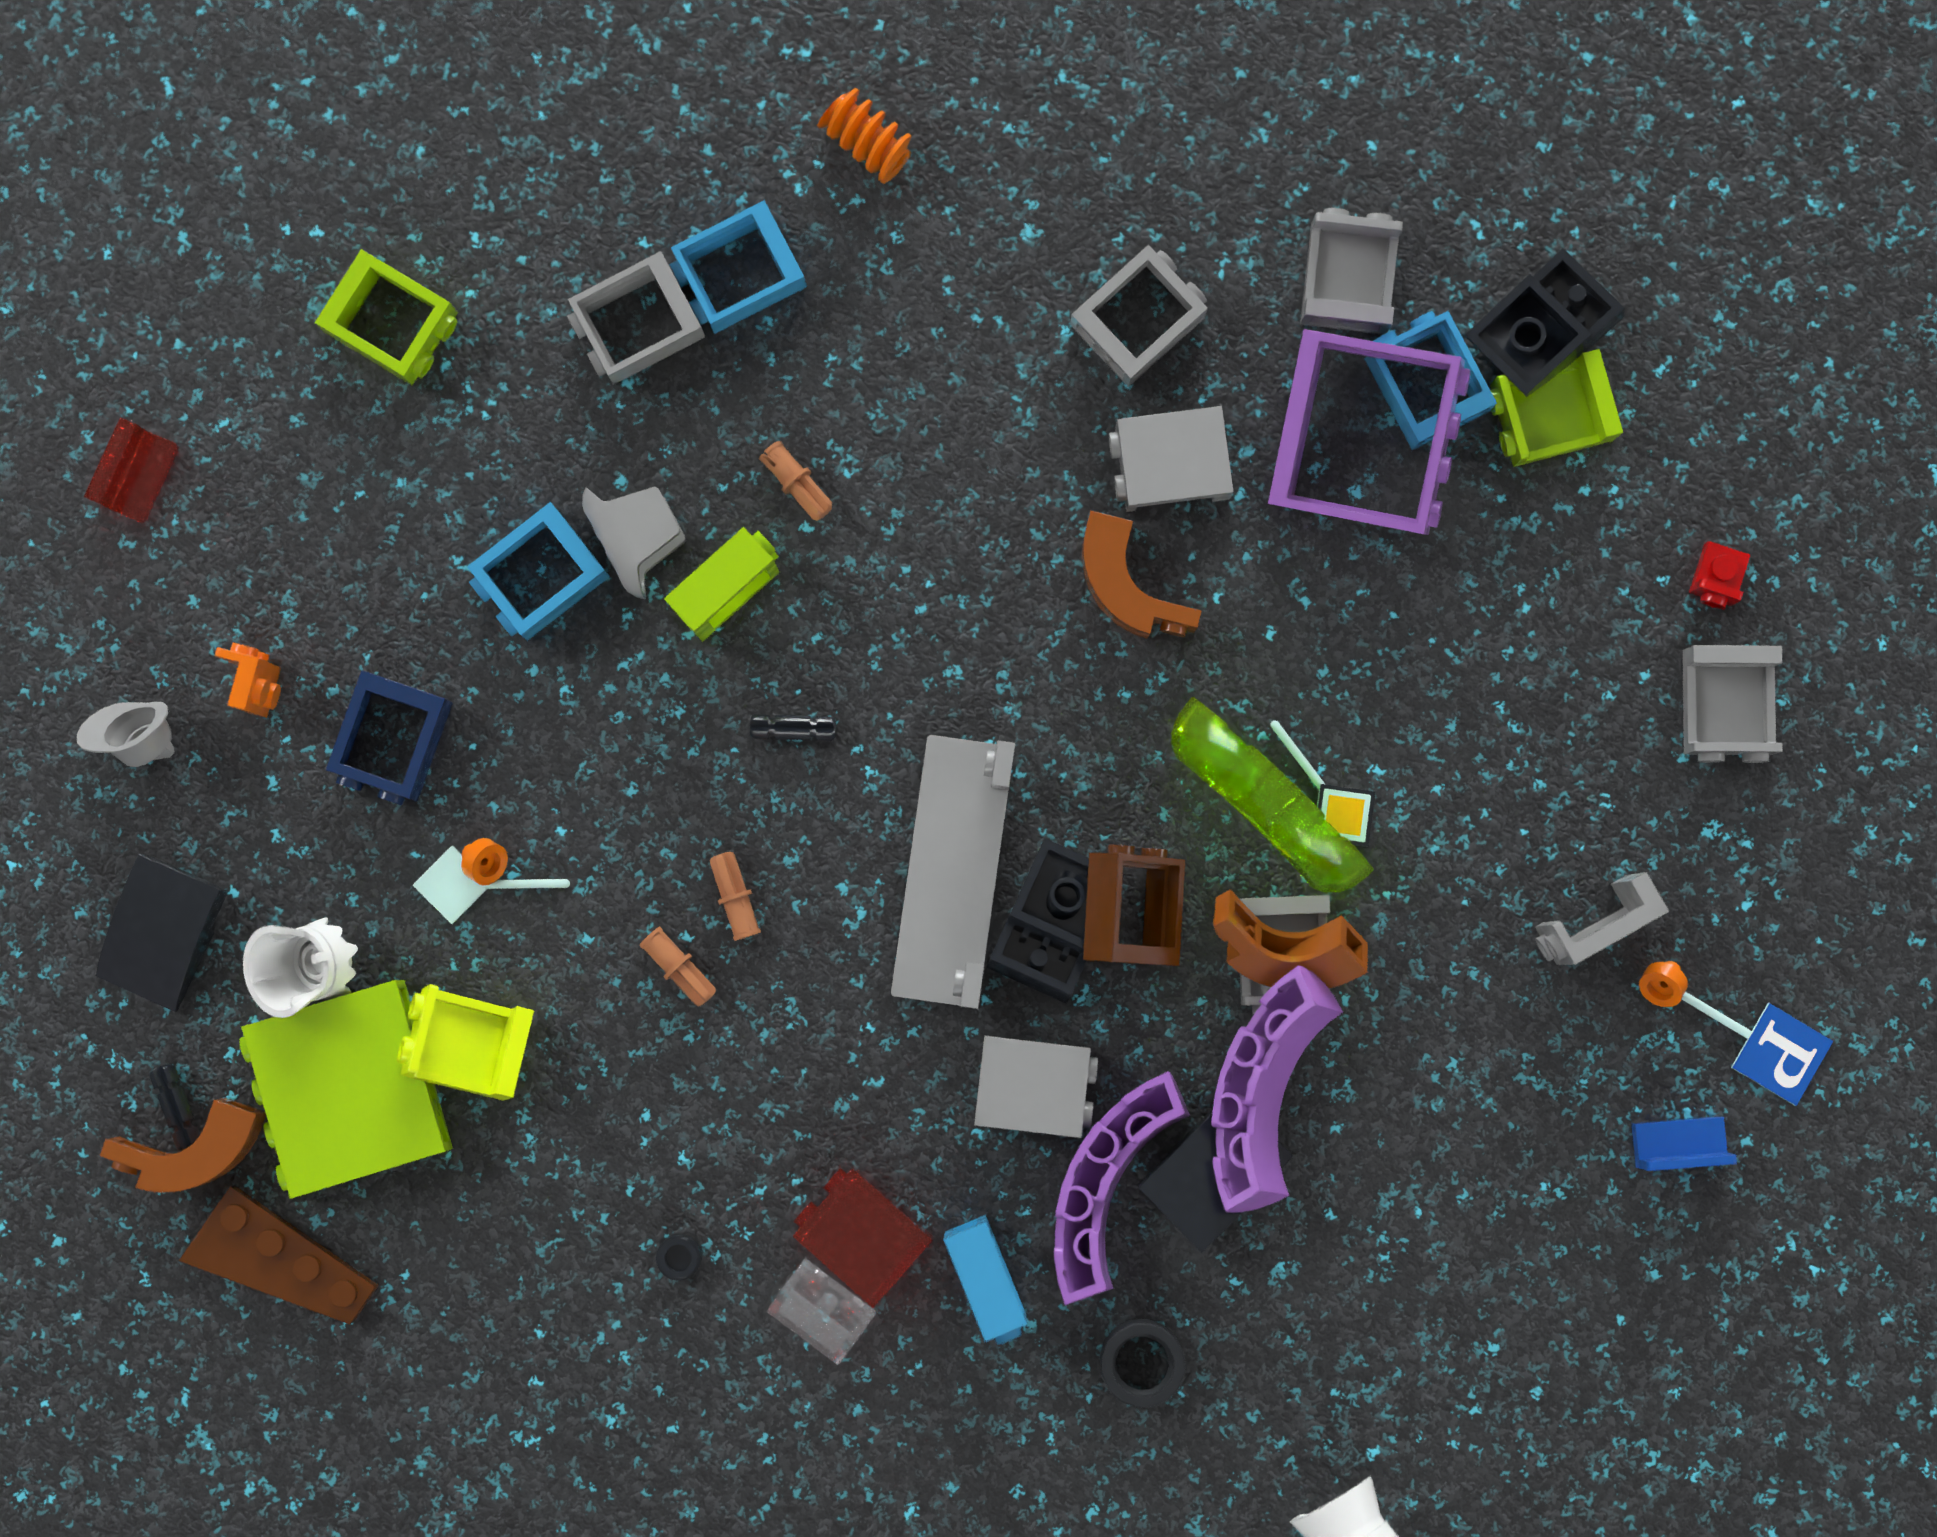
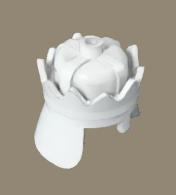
[243,917,358,1018]
[1290,1477,1398,1537]

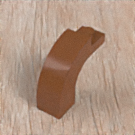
[1082,510,1201,639]
[1213,890,1368,989]
[100,1098,266,1192]

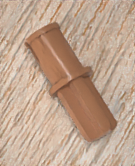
[759,441,832,521]
[710,852,761,941]
[639,926,716,1007]

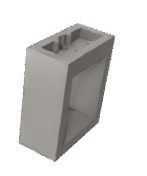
[1070,245,1208,387]
[567,251,705,385]

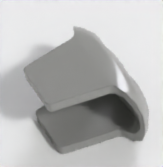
[582,487,686,599]

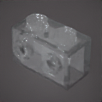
[767,1258,877,1365]

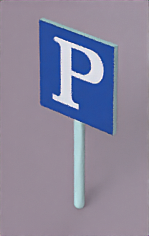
[1682,992,1833,1106]

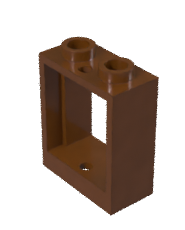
[1083,845,1185,966]

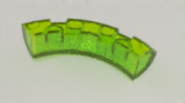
[1171,697,1374,892]

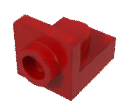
[1689,541,1750,609]

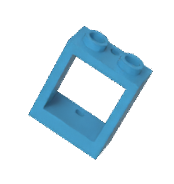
[669,200,807,334]
[1364,311,1497,451]
[467,502,610,641]
[944,1214,1027,1344]

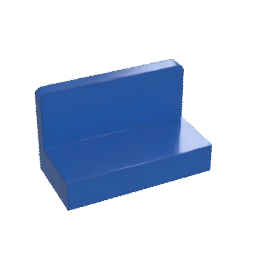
[1631,1116,1737,1171]

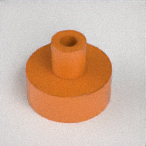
[461,838,508,885]
[1639,961,1688,1007]

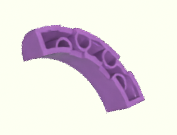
[1211,966,1343,1213]
[1054,1071,1190,1305]

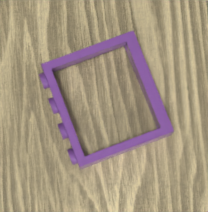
[1268,329,1471,535]

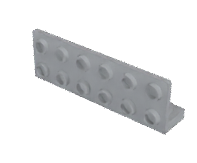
[891,735,1015,1009]

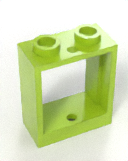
[315,249,458,385]
[664,527,779,642]

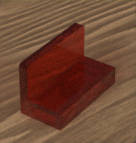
[84,417,179,523]

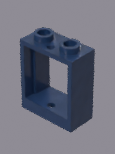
[326,670,453,805]

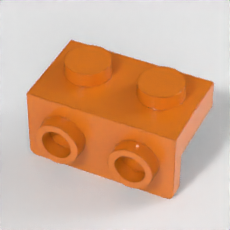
[214,643,281,718]

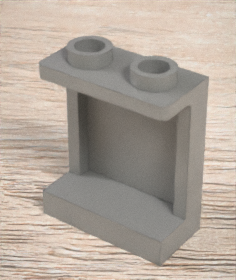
[1300,208,1403,334]
[1109,406,1233,512]
[1683,645,1783,763]
[1535,872,1669,965]
[1240,895,1333,1014]
[974,1035,1098,1138]

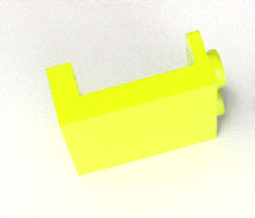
[397,984,534,1101]

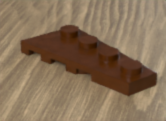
[179,1185,379,1324]

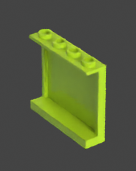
[239,980,453,1199]

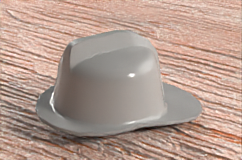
[76,702,175,767]

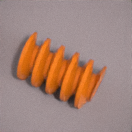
[817,88,912,184]

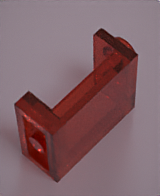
[793,1166,933,1308]

